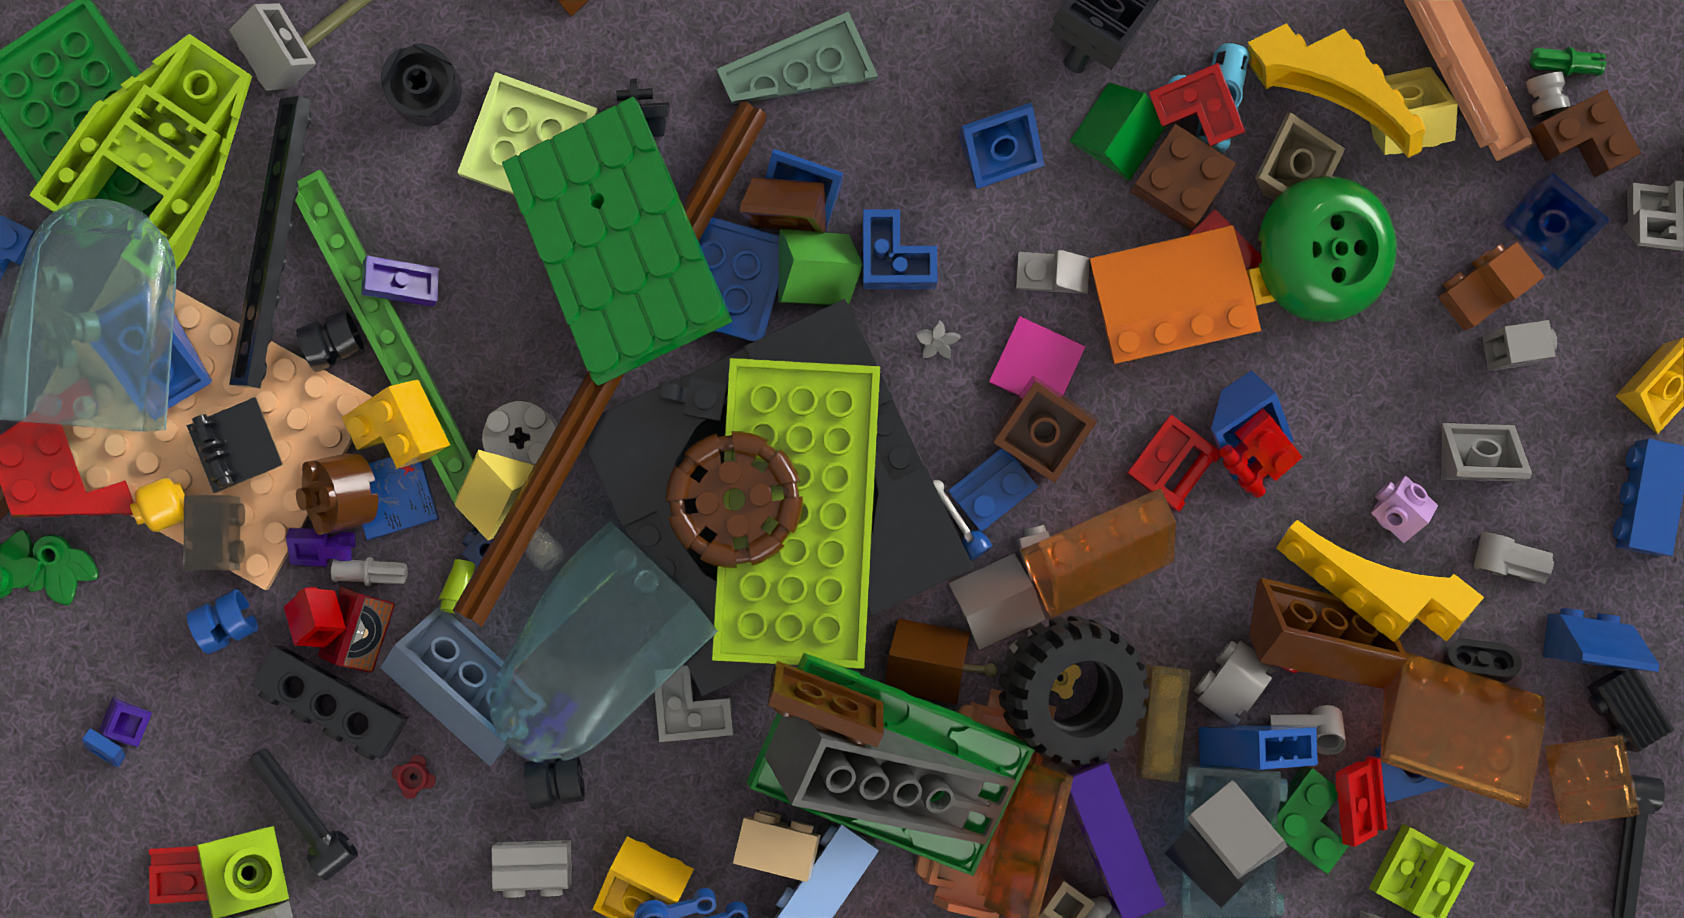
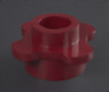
[392,755,436,799]

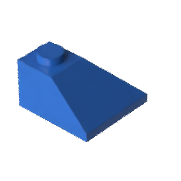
[1211,370,1294,480]

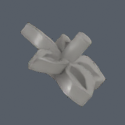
[916,320,960,360]

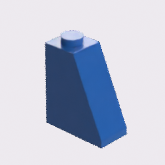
[1199,725,1318,770]

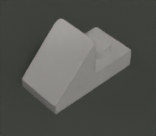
[1015,250,1090,294]

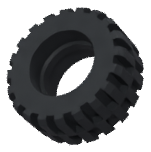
[998,615,1149,767]

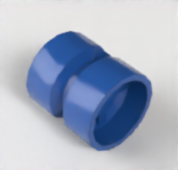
[186,589,258,655]

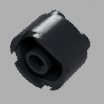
[381,43,462,126]

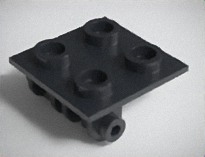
[186,397,283,493]

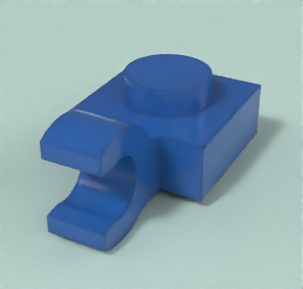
[0,215,37,280]

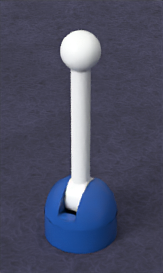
[933,480,993,561]

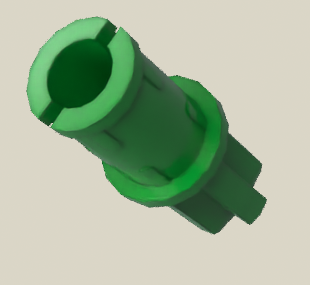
[1529,47,1606,76]

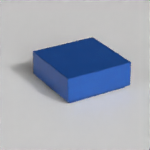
[82,728,126,767]

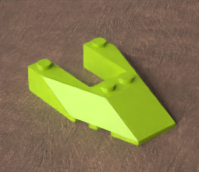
[29,34,252,285]

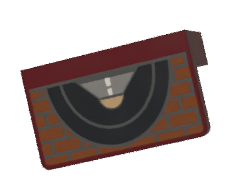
[317,586,395,673]

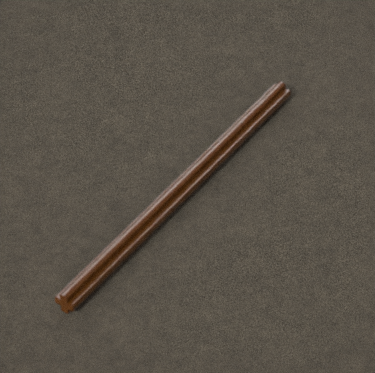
[452,101,767,627]

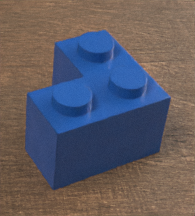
[863,209,937,289]

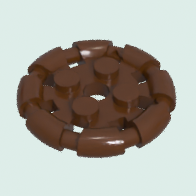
[665,431,803,568]

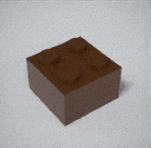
[1130,124,1236,231]
[992,375,1097,483]

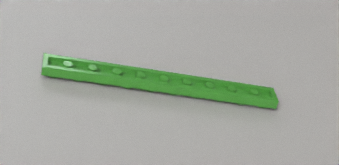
[295,169,474,504]

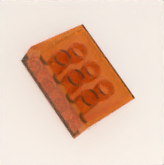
[1381,651,1545,809]
[977,760,1074,918]

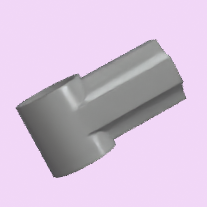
[1473,532,1554,584]
[1270,705,1346,755]

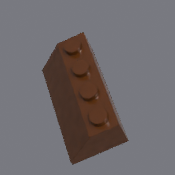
[1249,578,1408,689]

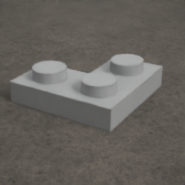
[653,665,734,742]

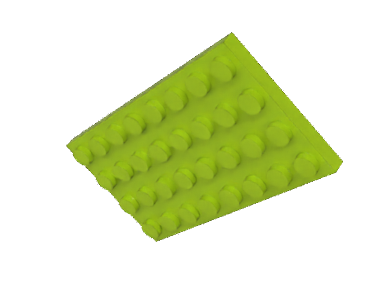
[712,358,880,669]

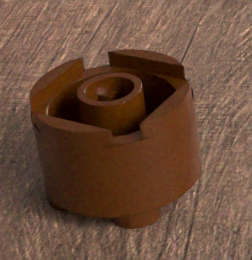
[296,453,378,535]

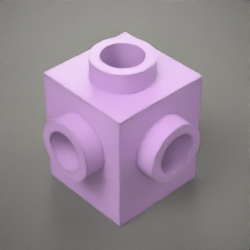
[1371,475,1438,543]

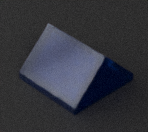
[1501,172,1610,270]

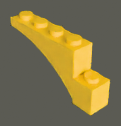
[1248,23,1425,158]
[1276,520,1484,642]

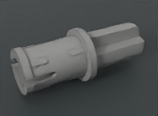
[331,557,408,586]

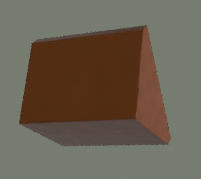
[740,177,826,233]
[886,619,971,705]

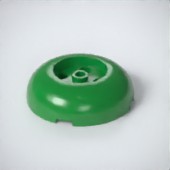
[1258,176,1397,322]

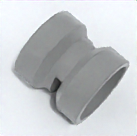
[1526,72,1570,118]

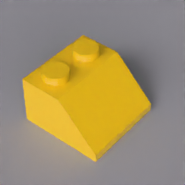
[592,836,694,918]

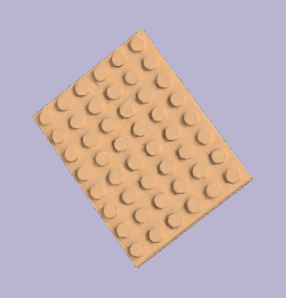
[33,259,373,590]

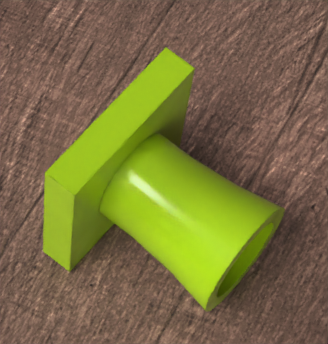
[196,826,289,918]

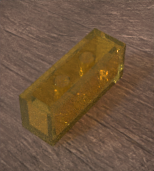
[1135,664,1191,782]

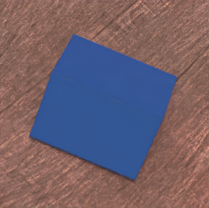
[959,103,1045,189]
[765,149,843,232]

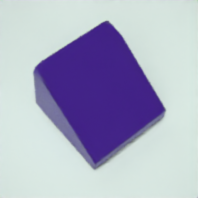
[99,697,152,747]

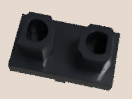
[602,78,670,137]

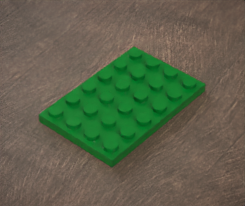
[0,0,164,253]

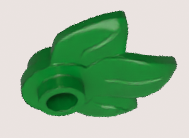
[0,530,41,599]
[27,534,99,606]

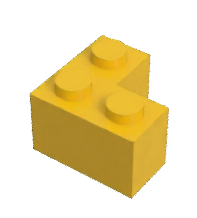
[341,379,450,469]

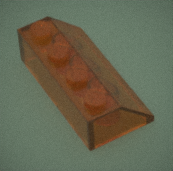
[1020,488,1176,618]

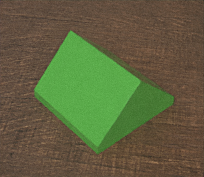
[778,229,863,306]

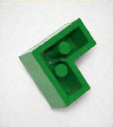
[1264,766,1349,874]

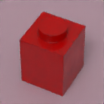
[284,587,346,648]

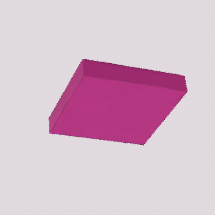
[989,316,1085,396]

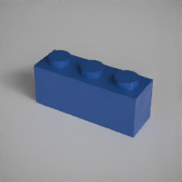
[1613,438,1684,557]

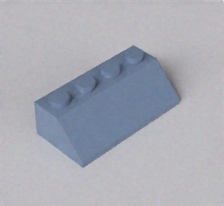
[380,605,549,766]

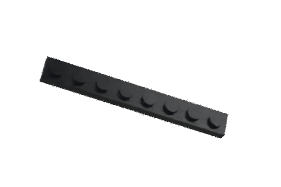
[229,96,311,388]

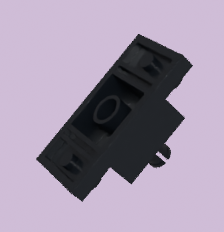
[1050,0,1159,73]

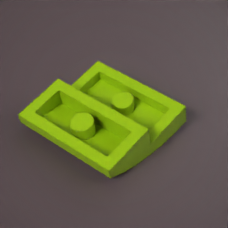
[1368,824,1474,918]

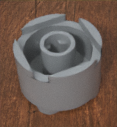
[482,401,558,465]
[1194,640,1278,727]

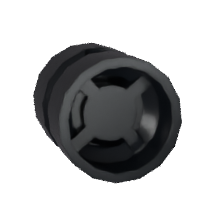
[296,309,365,372]
[524,753,585,809]

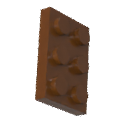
[768,661,884,748]

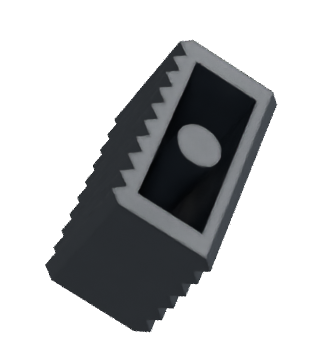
[1587,669,1674,752]

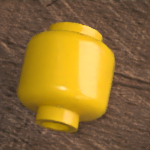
[130,478,191,532]

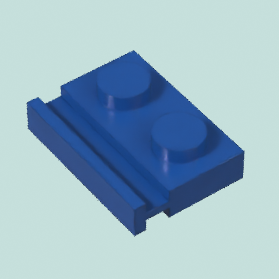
[948,448,1038,532]

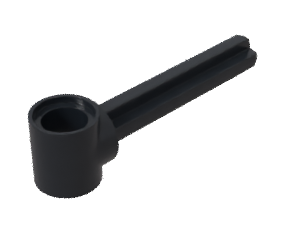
[249,748,358,880]
[1612,773,1665,918]

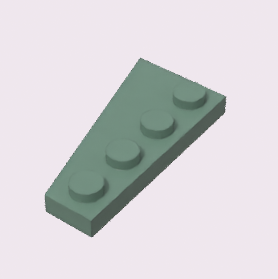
[717,11,878,105]

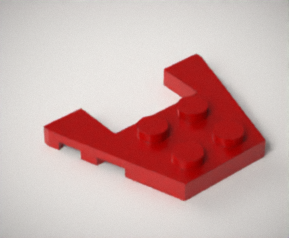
[0,378,134,517]

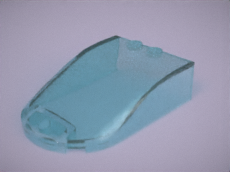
[0,199,176,432]
[490,521,718,763]

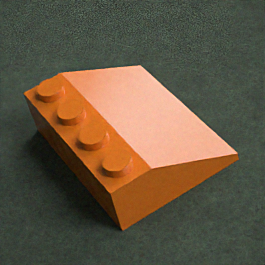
[1089,226,1261,365]

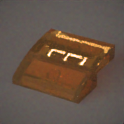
[1545,735,1640,825]

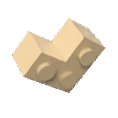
[733,810,821,882]

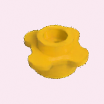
[1051,664,1081,699]

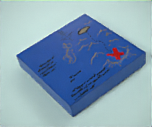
[363,457,439,540]

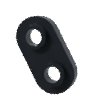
[1444,639,1522,683]

